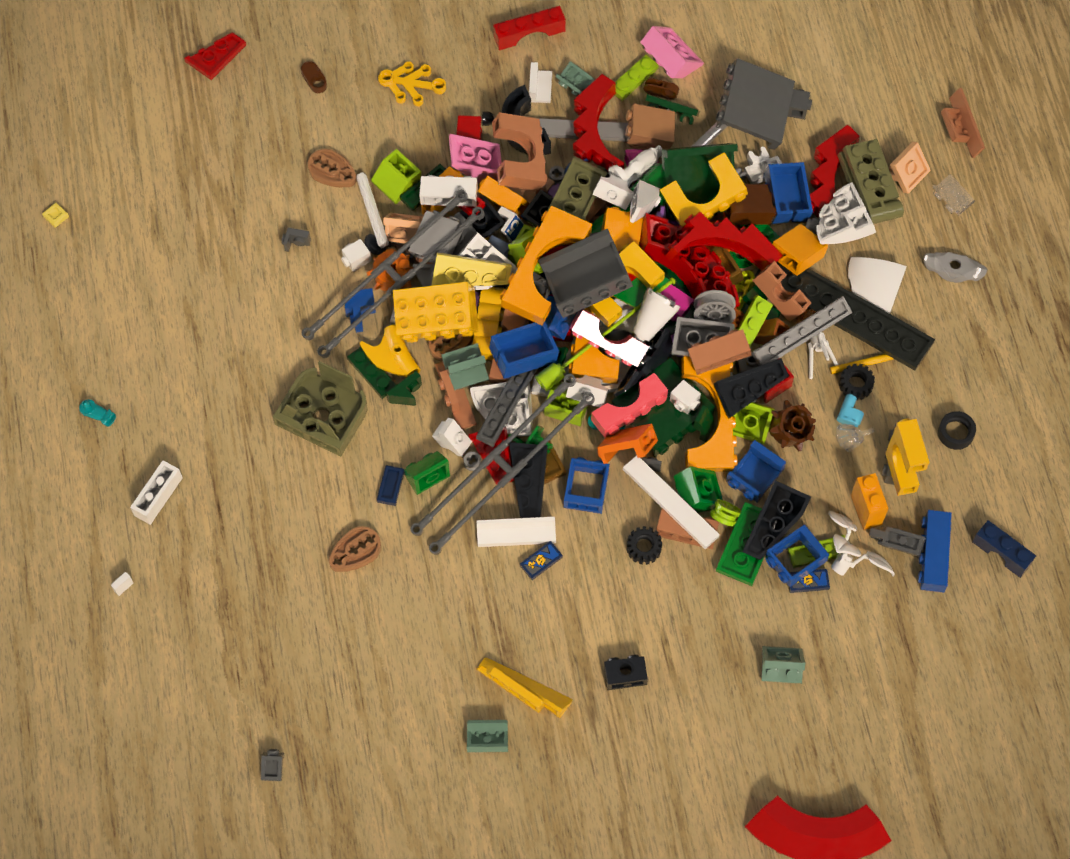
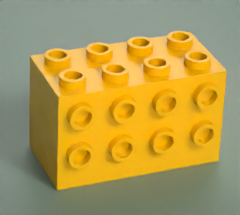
[393,282,478,343]

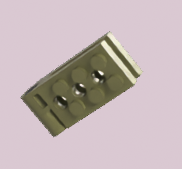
[837,139,904,224]
[541,156,607,224]

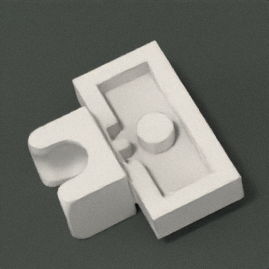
[744,147,782,184]

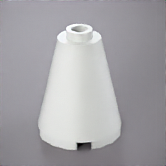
[633,287,680,343]

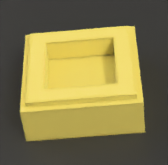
[42,203,69,228]

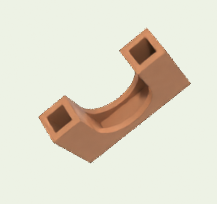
[492,112,547,191]

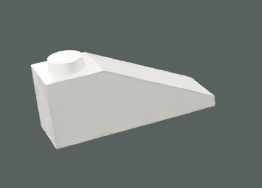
[630,180,661,223]

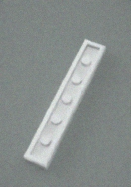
[623,456,720,549]

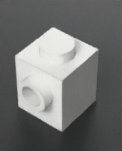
[341,239,371,272]
[670,380,701,414]

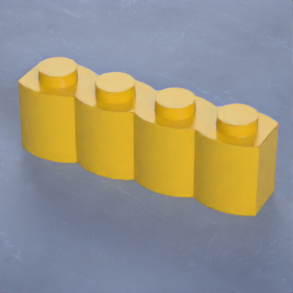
[472,287,504,360]

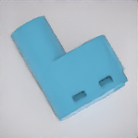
[837,394,864,428]

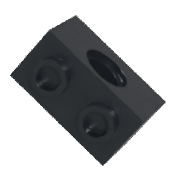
[604,655,648,691]

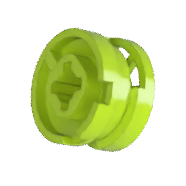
[710,499,741,526]

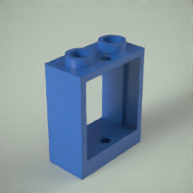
[564,457,610,514]
[766,524,829,587]

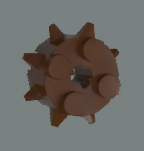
[769,400,816,452]

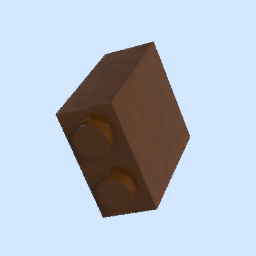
[724,184,776,225]

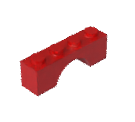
[493,6,566,50]

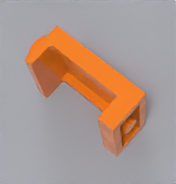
[597,423,658,464]

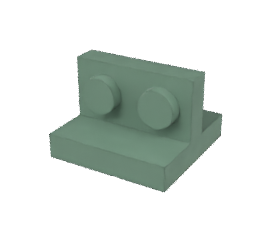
[441,343,489,391]
[761,646,805,684]

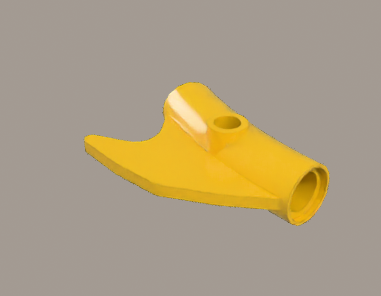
[360,325,421,378]

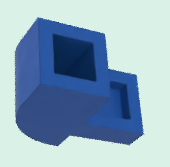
[345,288,376,333]

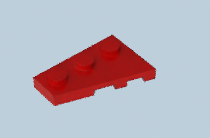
[468,426,515,484]

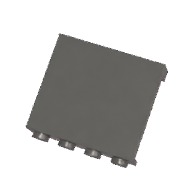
[716,58,795,150]
[538,228,633,318]

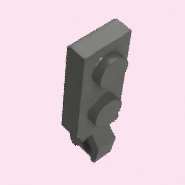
[869,526,926,557]

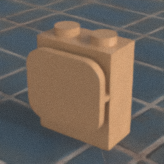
[625,104,675,151]

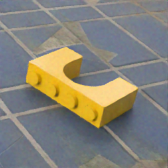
[660,152,748,227]
[589,241,665,327]
[885,418,930,496]

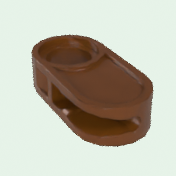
[301,61,327,93]
[643,78,680,100]

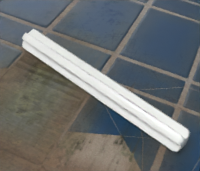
[356,172,389,248]

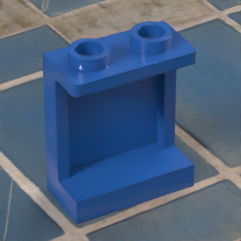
[726,440,786,503]

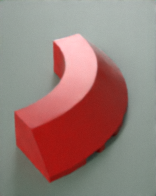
[639,213,740,308]
[745,795,891,859]

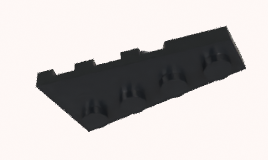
[714,358,789,419]
[509,442,548,518]

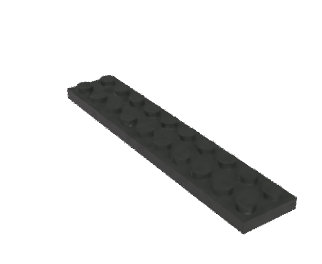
[754,262,935,371]

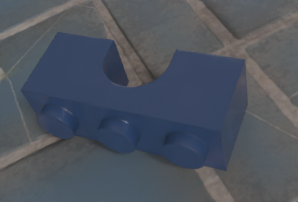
[972,520,1036,578]

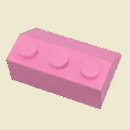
[641,26,704,79]

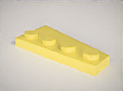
[431,252,512,287]

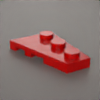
[184,32,246,80]

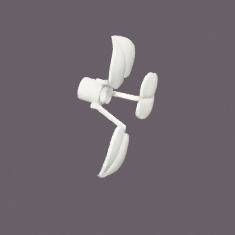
[828,511,895,576]

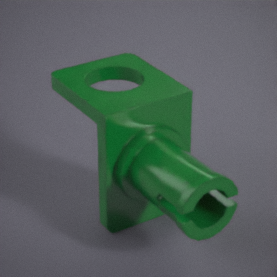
[508,426,553,454]

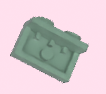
[555,61,596,97]
[467,720,508,752]

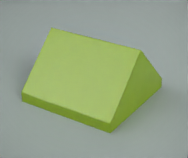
[732,402,775,444]

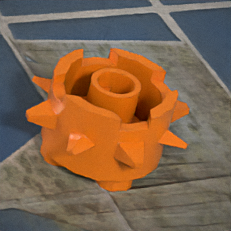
[367,249,413,293]

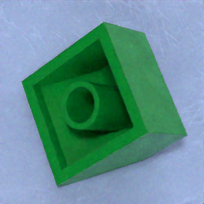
[404,451,450,495]
[674,466,723,513]

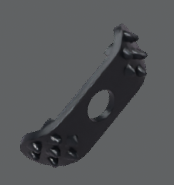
[364,234,414,260]

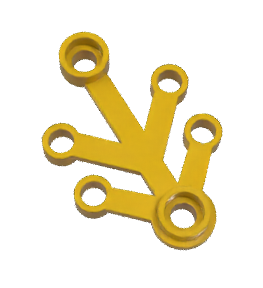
[378,62,446,106]

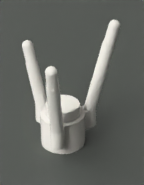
[808,332,838,379]

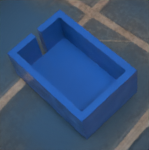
[764,162,813,224]
[489,322,559,379]

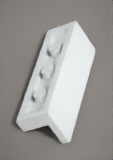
[476,517,556,547]

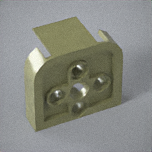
[273,361,368,457]

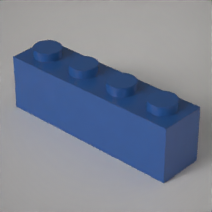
[918,510,952,593]

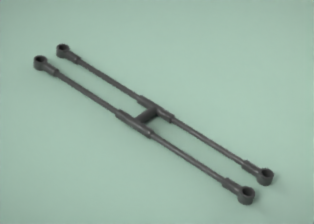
[302,189,485,358]
[410,374,595,555]

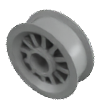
[694,290,736,323]

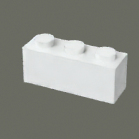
[420,175,478,207]
[130,461,182,525]

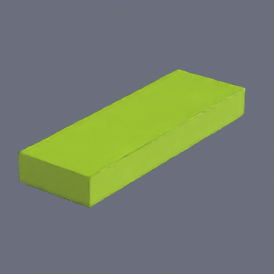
[787,535,845,568]

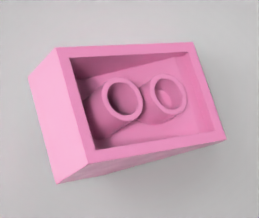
[449,134,502,183]

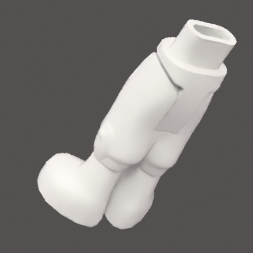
[609,145,662,187]

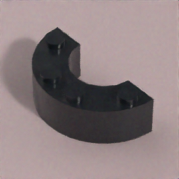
[502,85,551,155]

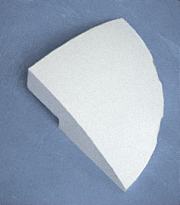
[816,182,876,244]
[457,232,518,290]
[848,257,907,314]
[470,382,533,436]

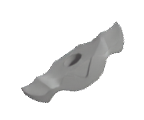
[924,252,988,283]

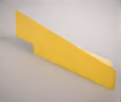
[476,657,572,718]

